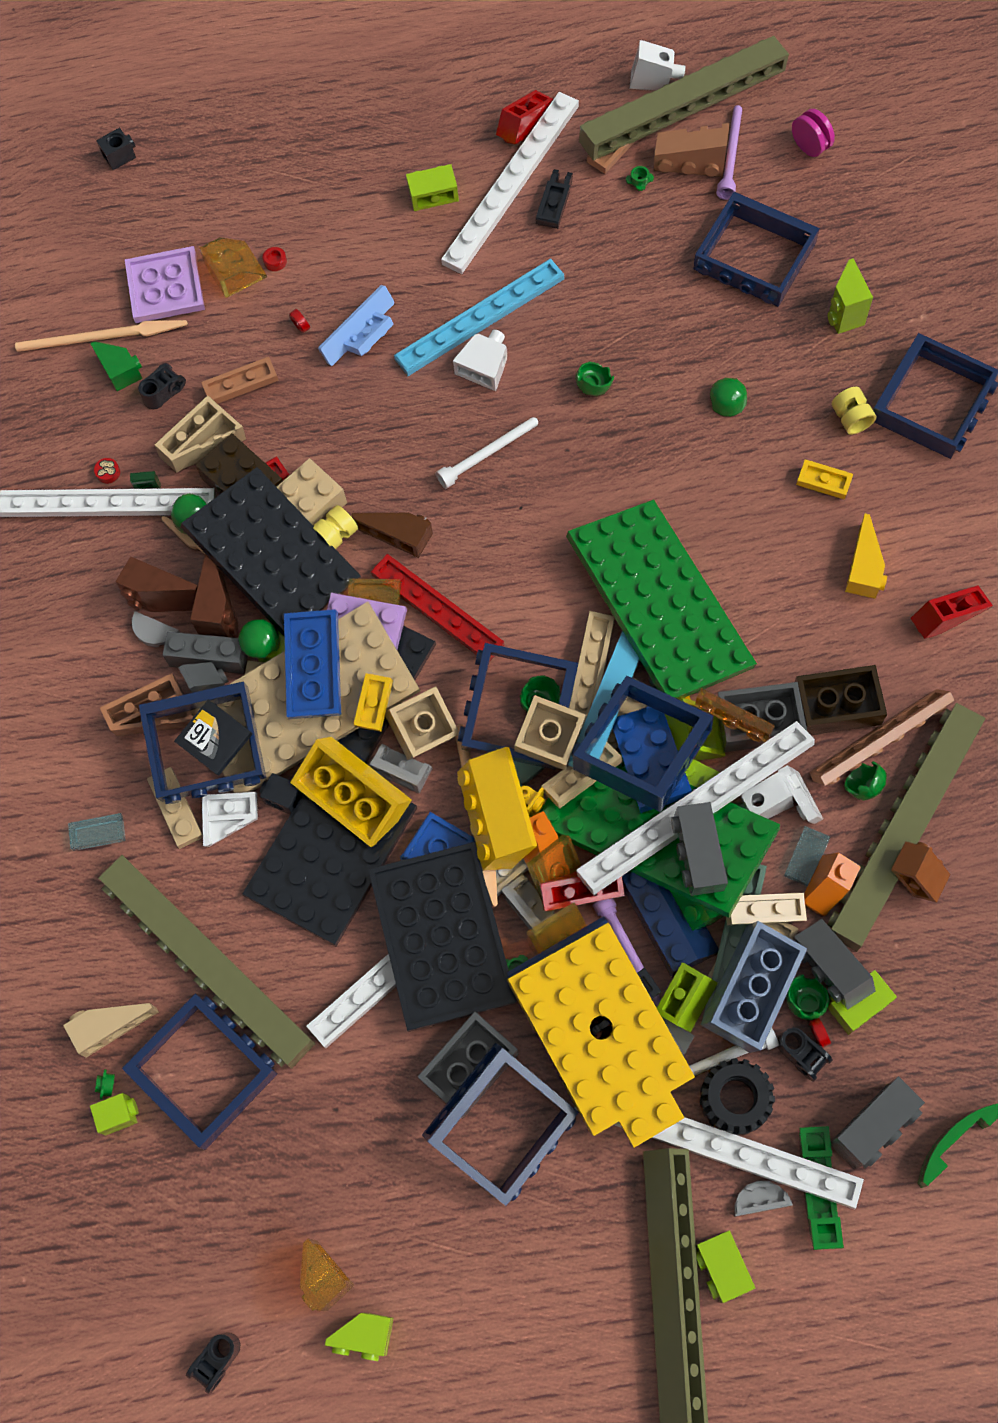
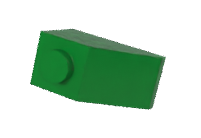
[90,341,143,392]

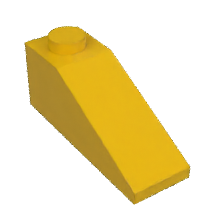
[845,513,887,599]

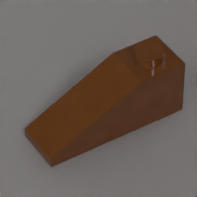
[351,512,433,558]

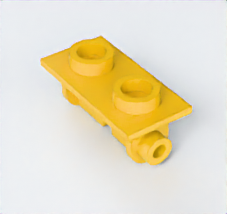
[521,786,545,818]

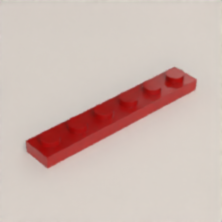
[371,554,504,662]

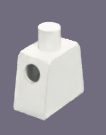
[630,40,685,90]
[453,330,507,391]
[739,772,794,819]

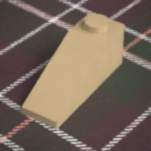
[63,1003,159,1058]

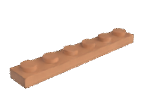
[809,689,955,786]

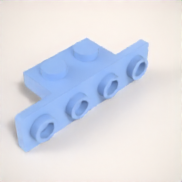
[318,285,394,366]

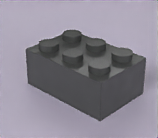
[715,682,807,752]
[418,1012,519,1119]
[831,1076,925,1170]

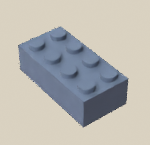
[700,921,807,1053]

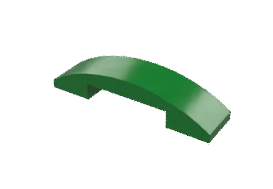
[917,1103,998,1188]
[799,1126,844,1250]

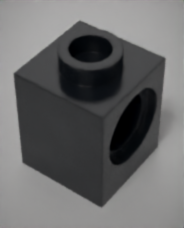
[96,127,136,170]
[260,773,303,814]

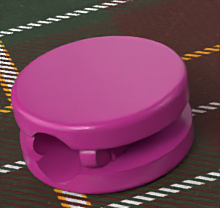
[792,109,835,157]

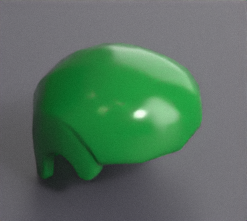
[575,361,615,397]
[710,377,747,416]
[171,493,207,534]
[238,620,281,658]
[520,675,561,713]
[844,761,887,801]
[786,975,830,1020]

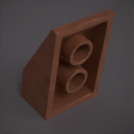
[190,554,238,638]
[115,556,198,612]

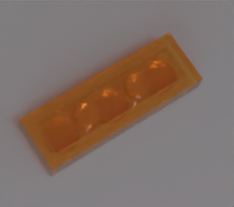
[695,688,775,742]

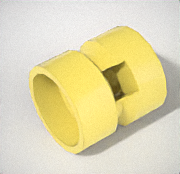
[831,387,877,435]
[313,505,358,549]

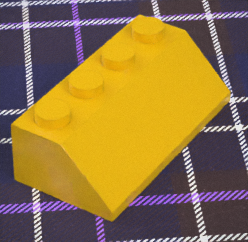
[290,737,412,847]
[457,747,537,870]

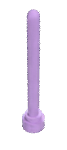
[716,105,742,200]
[592,898,661,1008]

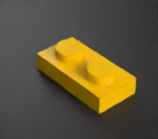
[796,459,853,500]
[353,673,393,732]

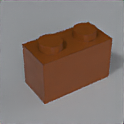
[891,841,951,903]

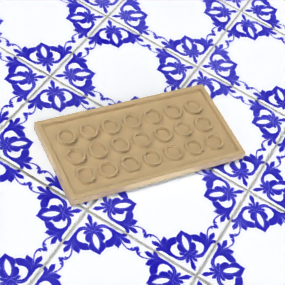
[191,602,421,793]

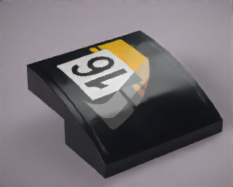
[174,699,253,776]

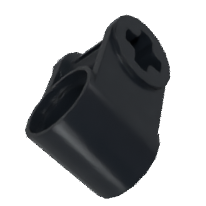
[138,363,186,410]
[777,1027,833,1082]
[185,1332,241,1395]

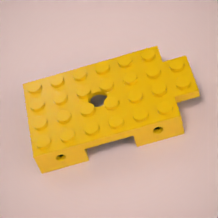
[507,922,695,1148]

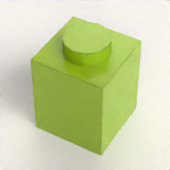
[90,1093,139,1136]

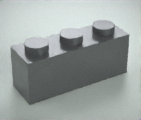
[163,632,248,674]
[671,802,728,896]
[794,919,876,1010]

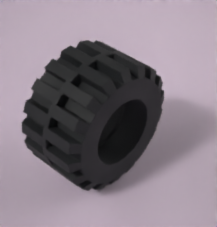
[700,1058,775,1135]

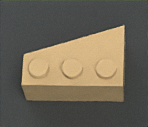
[155,396,246,473]

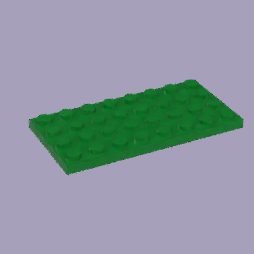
[566,500,757,700]
[539,753,780,918]

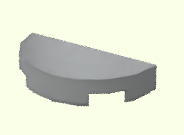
[132,611,180,647]
[734,1181,793,1217]

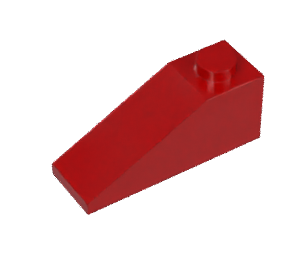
[496,90,553,144]
[910,585,993,639]
[539,872,625,911]

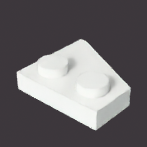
[778,765,823,824]
[202,792,258,847]

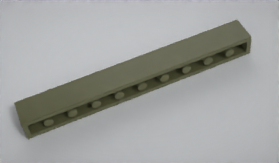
[579,36,789,161]
[827,703,986,952]
[99,855,315,1069]
[643,1148,708,1423]

